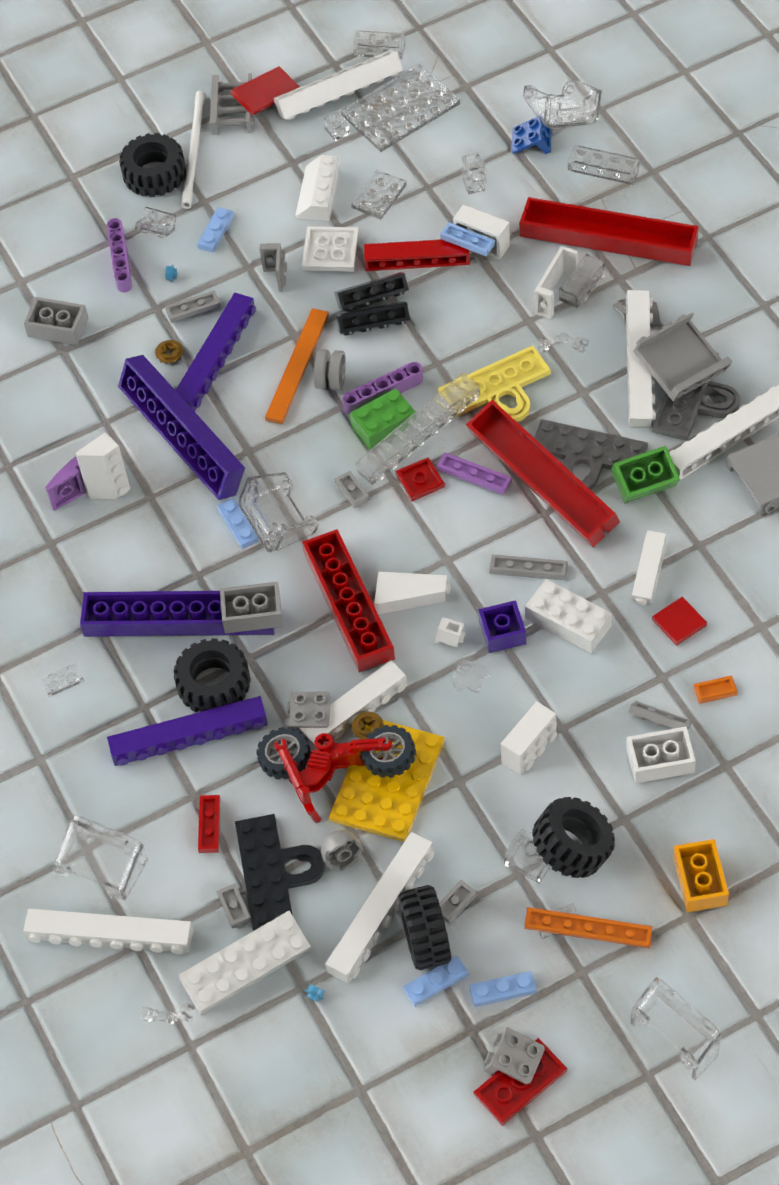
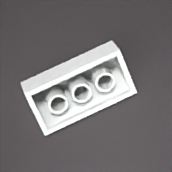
[295,155,339,221]
[75,432,130,499]

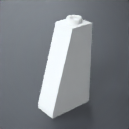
[632,530,667,605]
[374,572,451,614]

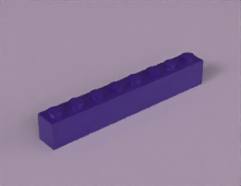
[176,292,256,411]
[107,696,268,766]

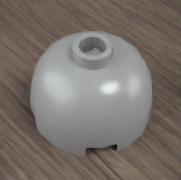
[321,830,363,870]

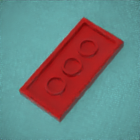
[230,66,300,115]
[473,1038,567,1126]

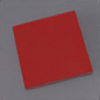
[395,457,445,501]
[652,596,707,646]

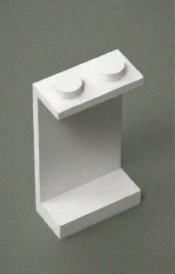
[534,246,577,319]

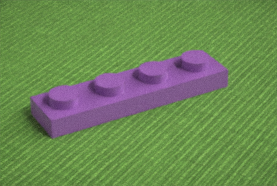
[437,452,512,495]

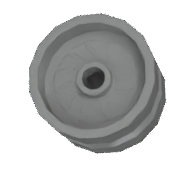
[314,349,346,391]

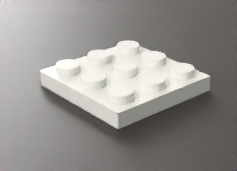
[302,226,359,272]

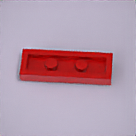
[198,795,221,853]

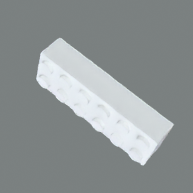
[179,911,311,1014]

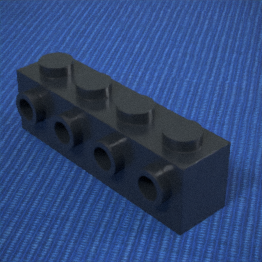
[334,272,409,312]
[336,301,410,336]

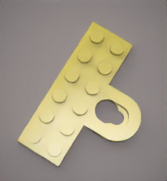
[438,346,551,422]

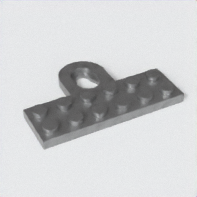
[652,353,740,441]
[534,419,648,490]

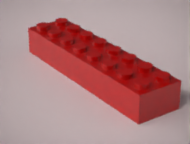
[302,529,395,673]

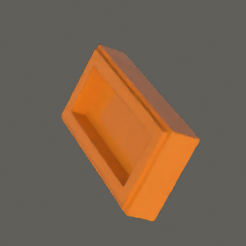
[693,675,738,704]

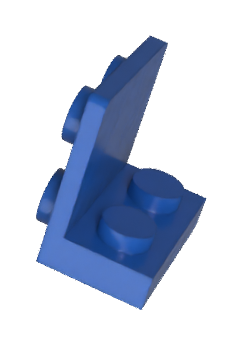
[512,115,552,154]

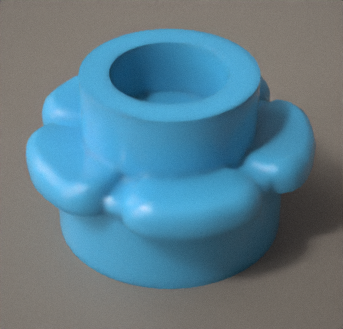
[165,265,177,282]
[304,984,325,1002]

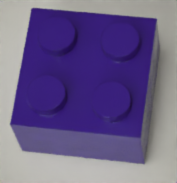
[478,600,526,653]

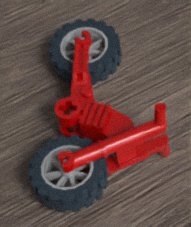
[256,725,416,823]

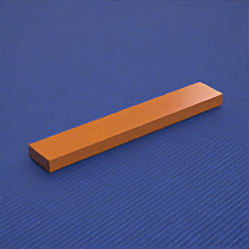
[524,907,652,948]

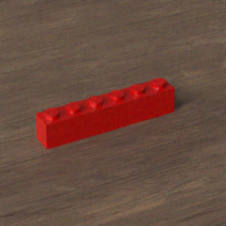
[364,239,470,271]

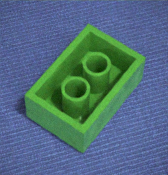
[350,388,417,450]
[611,446,680,504]

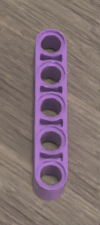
[107,218,132,292]
[342,362,423,415]

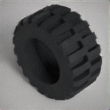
[119,133,186,197]
[173,638,251,712]
[532,797,615,878]
[398,885,451,970]

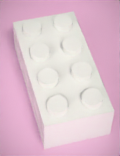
[525,579,612,654]

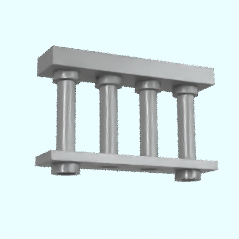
[210,73,255,135]

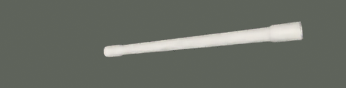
[181,91,206,209]

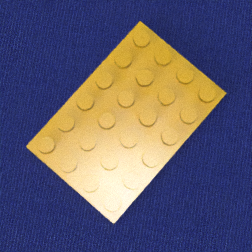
[329,720,445,842]

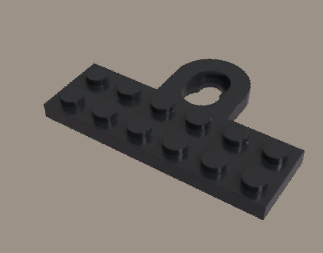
[235,814,325,931]

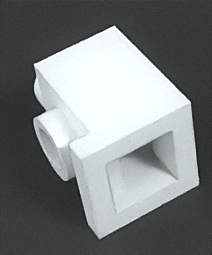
[434,617,466,647]

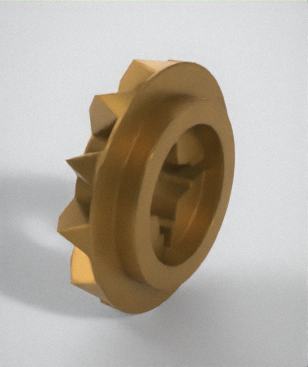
[155,340,184,365]
[352,712,384,739]

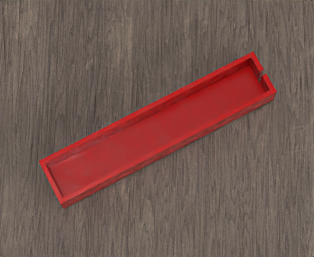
[519,197,699,266]
[466,399,620,548]

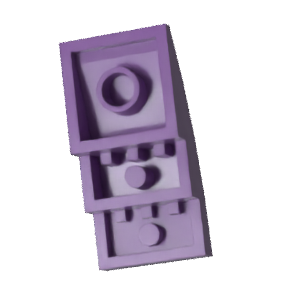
[45,456,85,511]

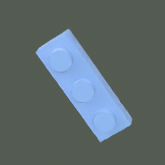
[197,207,234,252]
[440,222,495,257]
[217,498,259,549]
[403,955,469,1007]
[469,971,537,1007]

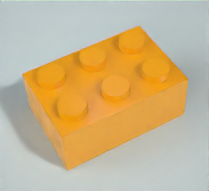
[673,839,729,913]

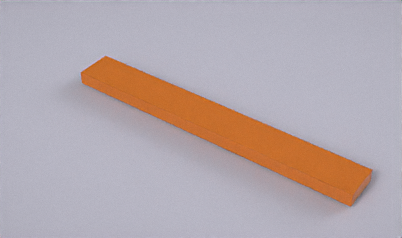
[265,308,329,424]

